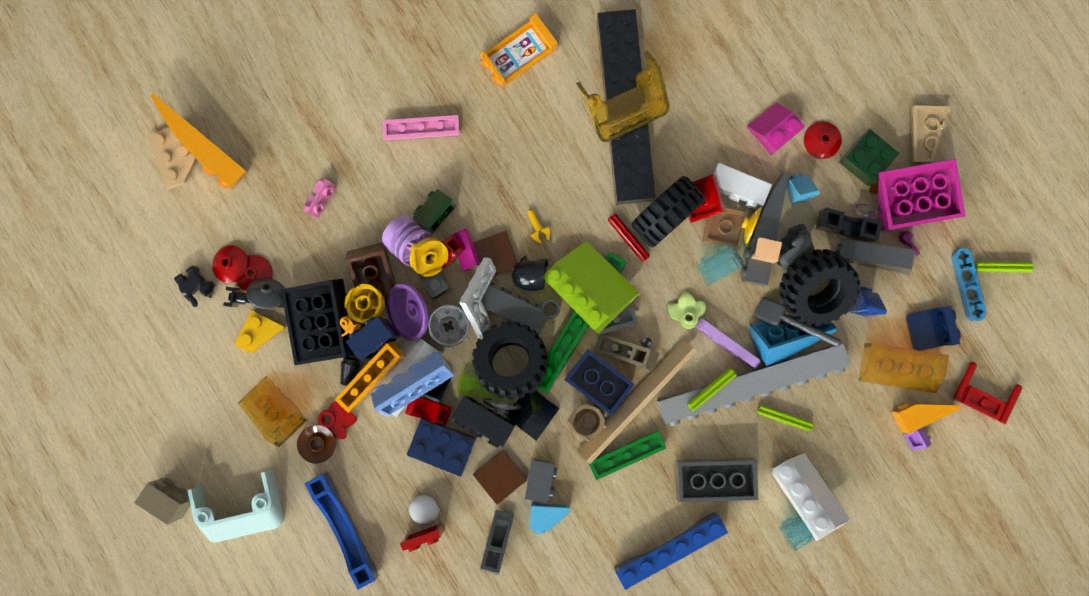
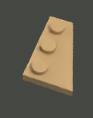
[911,105,952,164]

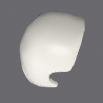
[409,494,440,525]

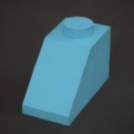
[786,174,820,205]
[530,503,570,533]

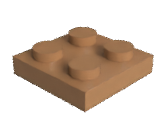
[702,207,749,251]

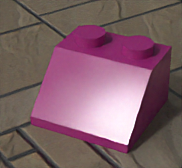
[747,103,805,155]

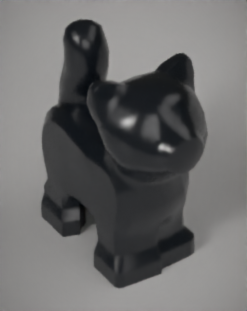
[174,266,216,307]

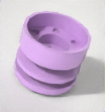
[382,215,434,266]

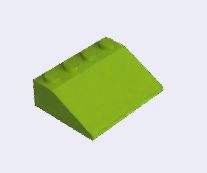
[544,241,640,334]

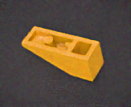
[892,402,961,434]

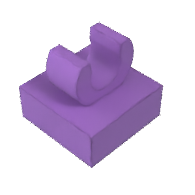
[903,427,931,451]

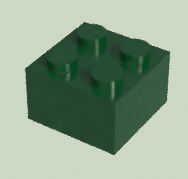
[839,129,899,186]

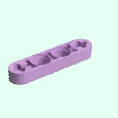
[695,318,761,370]

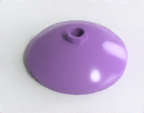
[387,283,429,341]

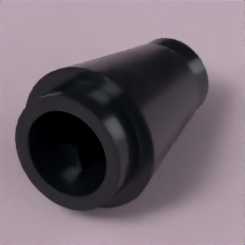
[340,356,360,386]

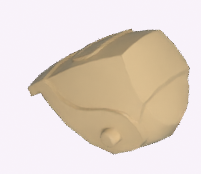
[566,403,607,442]

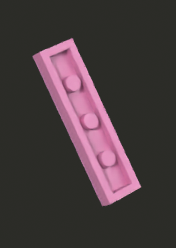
[382,115,460,141]

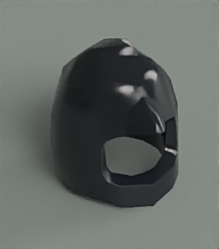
[511,255,549,291]

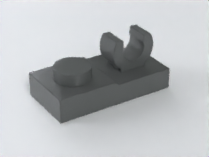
[600,305,638,335]

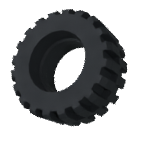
[631,176,706,248]
[779,249,860,326]
[472,322,548,400]

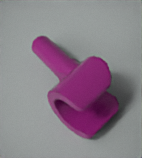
[899,231,920,256]

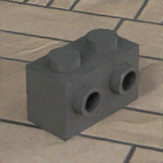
[525,458,558,503]

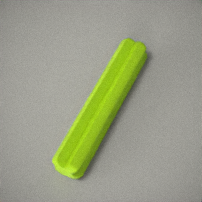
[975,261,1034,272]
[687,368,737,411]
[757,405,814,432]

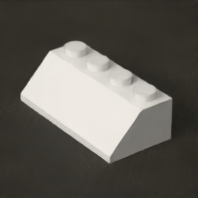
[369,338,443,417]
[772,453,851,541]

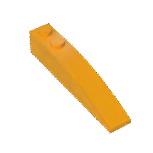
[150,93,248,189]

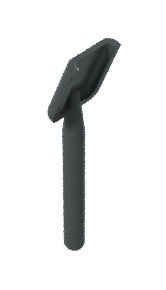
[754,297,842,346]

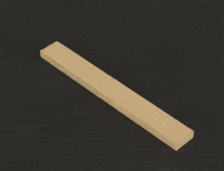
[578,340,697,464]

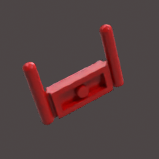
[953,362,1022,425]

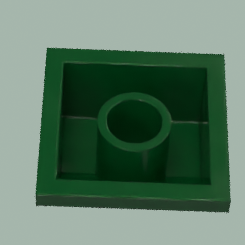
[412,189,456,234]

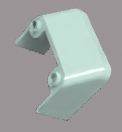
[187,469,284,542]

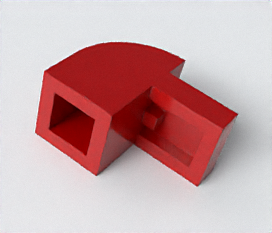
[405,396,452,426]

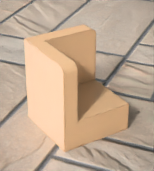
[751,238,782,263]

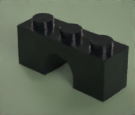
[815,208,883,243]

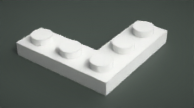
[459,257,496,338]

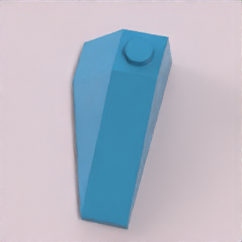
[749,321,837,366]

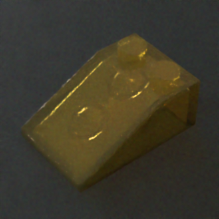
[238,376,307,447]

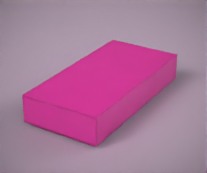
[450,228,481,271]

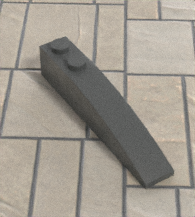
[740,172,789,286]

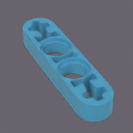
[951,248,986,321]

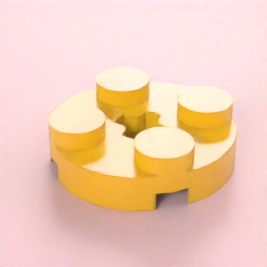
[409,237,448,277]

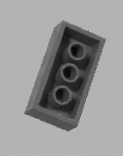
[675,458,758,502]

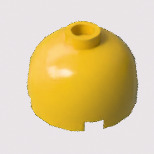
[344,284,386,323]

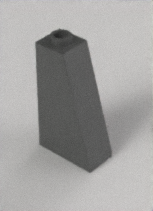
[836,239,915,274]

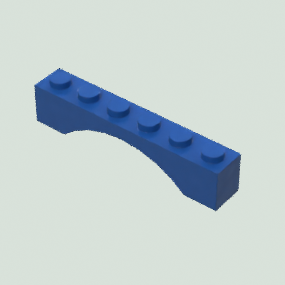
[305,472,379,590]
[614,512,728,590]

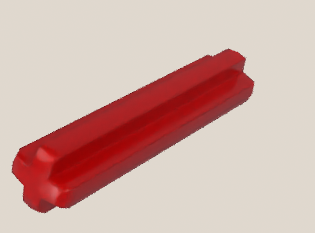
[608,214,650,262]

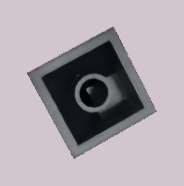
[506,390,559,441]

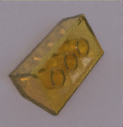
[859,343,949,393]

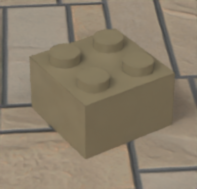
[134,478,190,525]

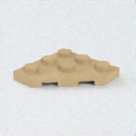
[147,116,210,190]

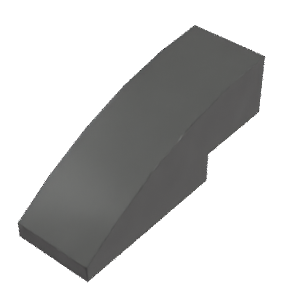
[480,510,514,575]

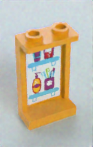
[480,13,558,87]

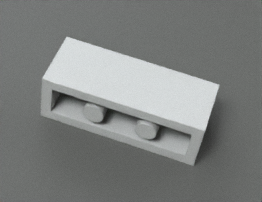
[712,163,772,209]

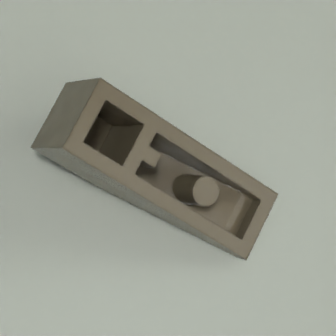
[595,334,660,371]

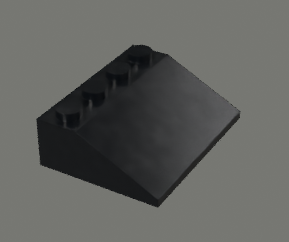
[281,279,355,365]

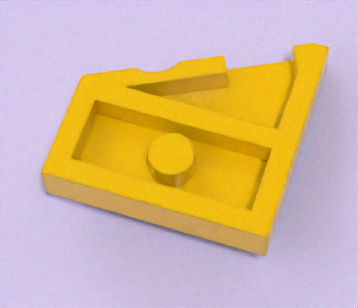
[234,310,286,353]

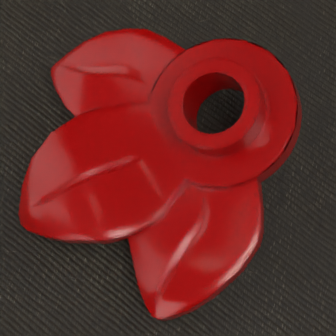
[318,401,357,439]

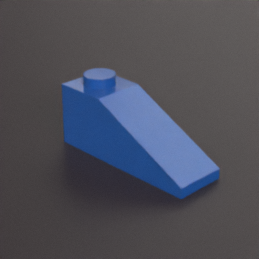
[849,287,887,317]

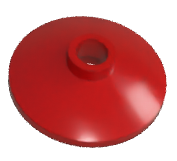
[804,121,842,159]
[212,245,248,283]
[236,255,273,291]

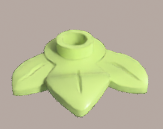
[667,292,706,329]

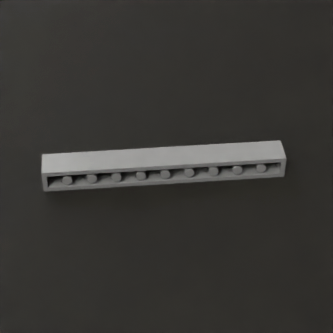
[657,343,851,426]

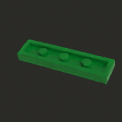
[589,430,666,480]

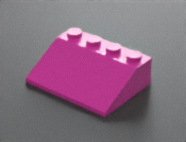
[878,159,966,231]

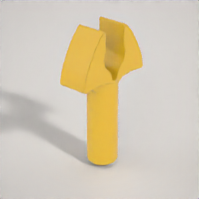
[527,209,550,245]

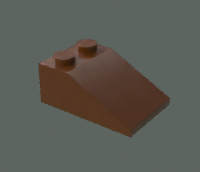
[346,242,396,305]

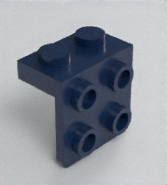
[906,306,961,351]

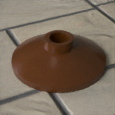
[297,425,336,464]

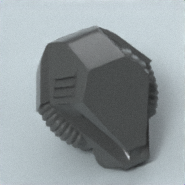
[776,223,815,269]

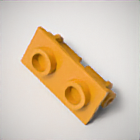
[340,315,365,337]

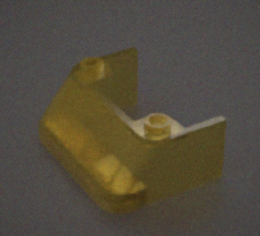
[576,51,670,142]

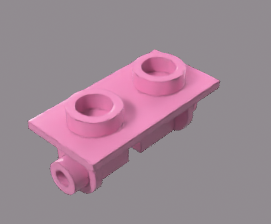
[303,178,337,218]

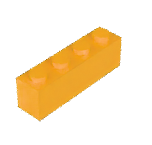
[334,342,406,413]

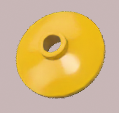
[741,208,762,244]

